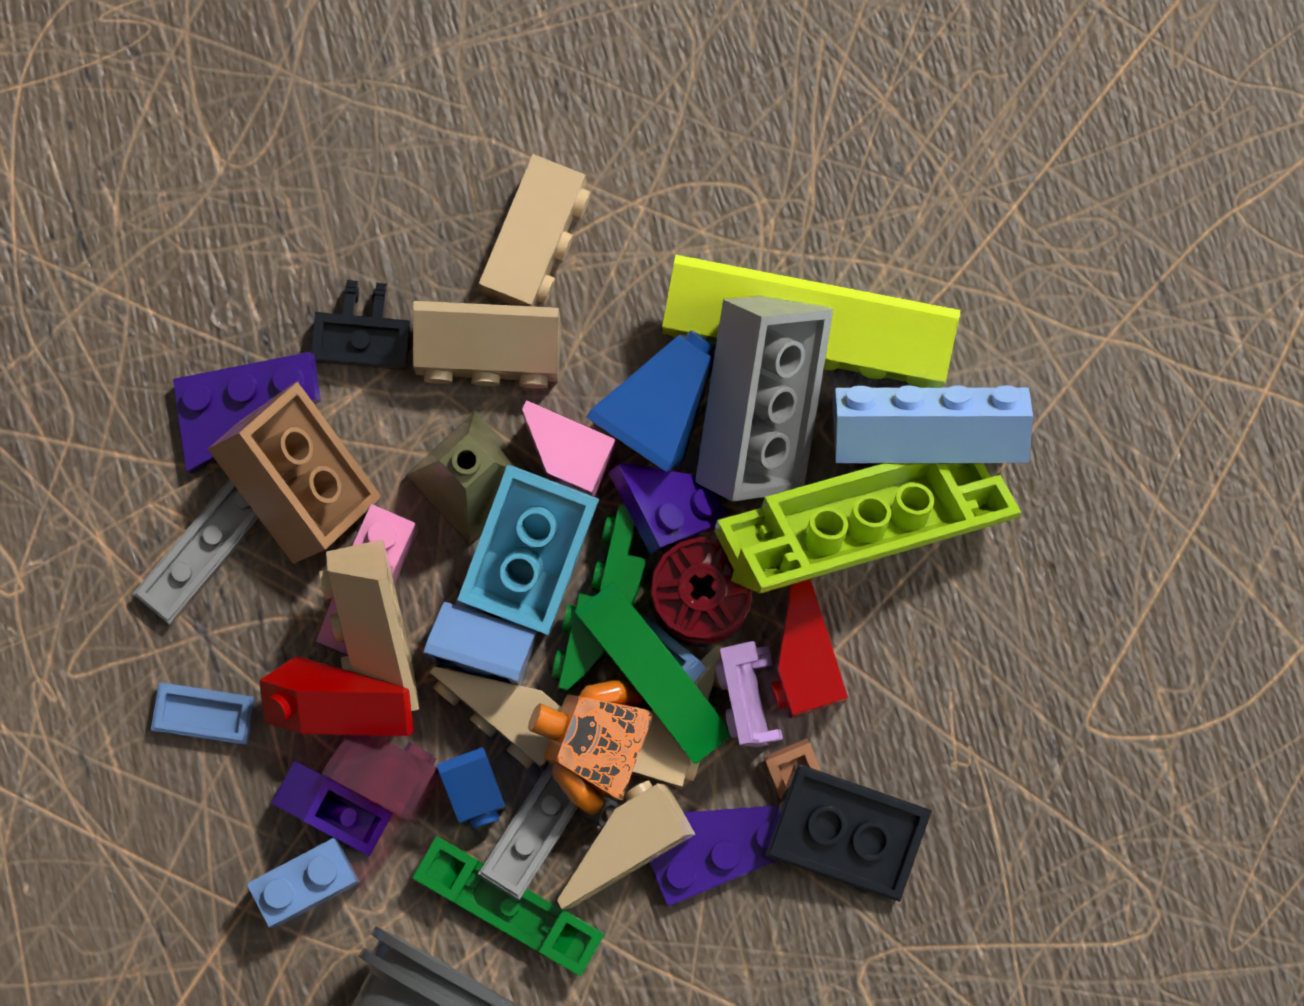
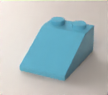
[458,464,599,635]

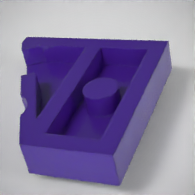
[608,463,728,554]

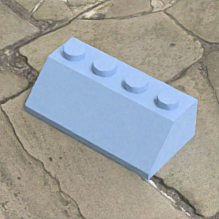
[832,385,1033,463]

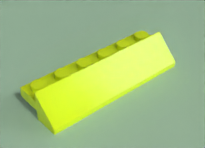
[662,255,961,388]

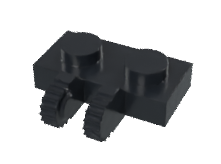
[311,280,411,370]

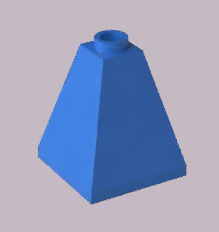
[586,330,715,472]

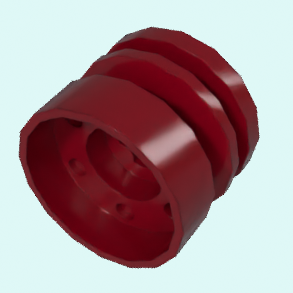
[651,537,753,647]

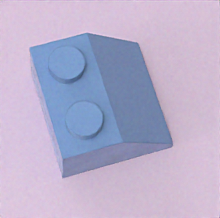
[424,598,538,686]

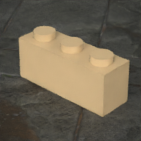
[479,154,591,307]

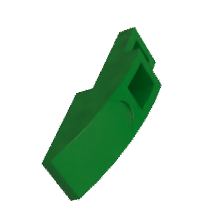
[551,504,646,694]

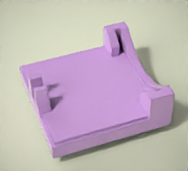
[716,641,783,748]

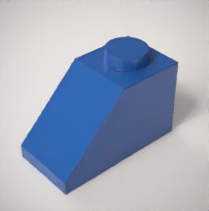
[436,747,507,830]

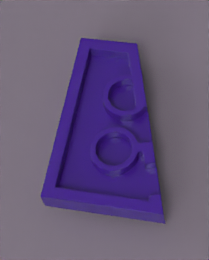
[649,805,779,907]

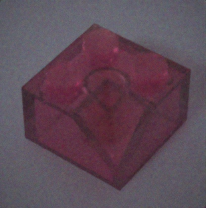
[322,735,441,825]

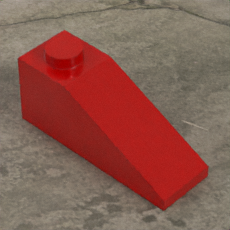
[771,579,848,719]
[259,656,414,736]

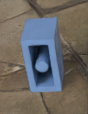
[247,838,361,929]

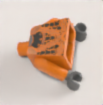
[528,679,654,827]

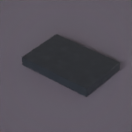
[762,762,932,902]

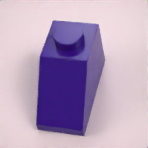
[271,761,392,856]

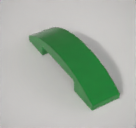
[575,582,731,765]
[412,836,605,977]

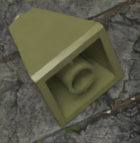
[405,411,534,545]

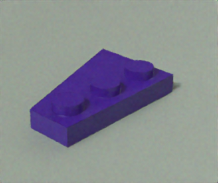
[173,352,321,474]

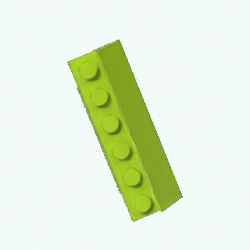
[714,463,1022,593]

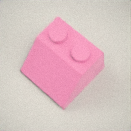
[522,400,616,498]

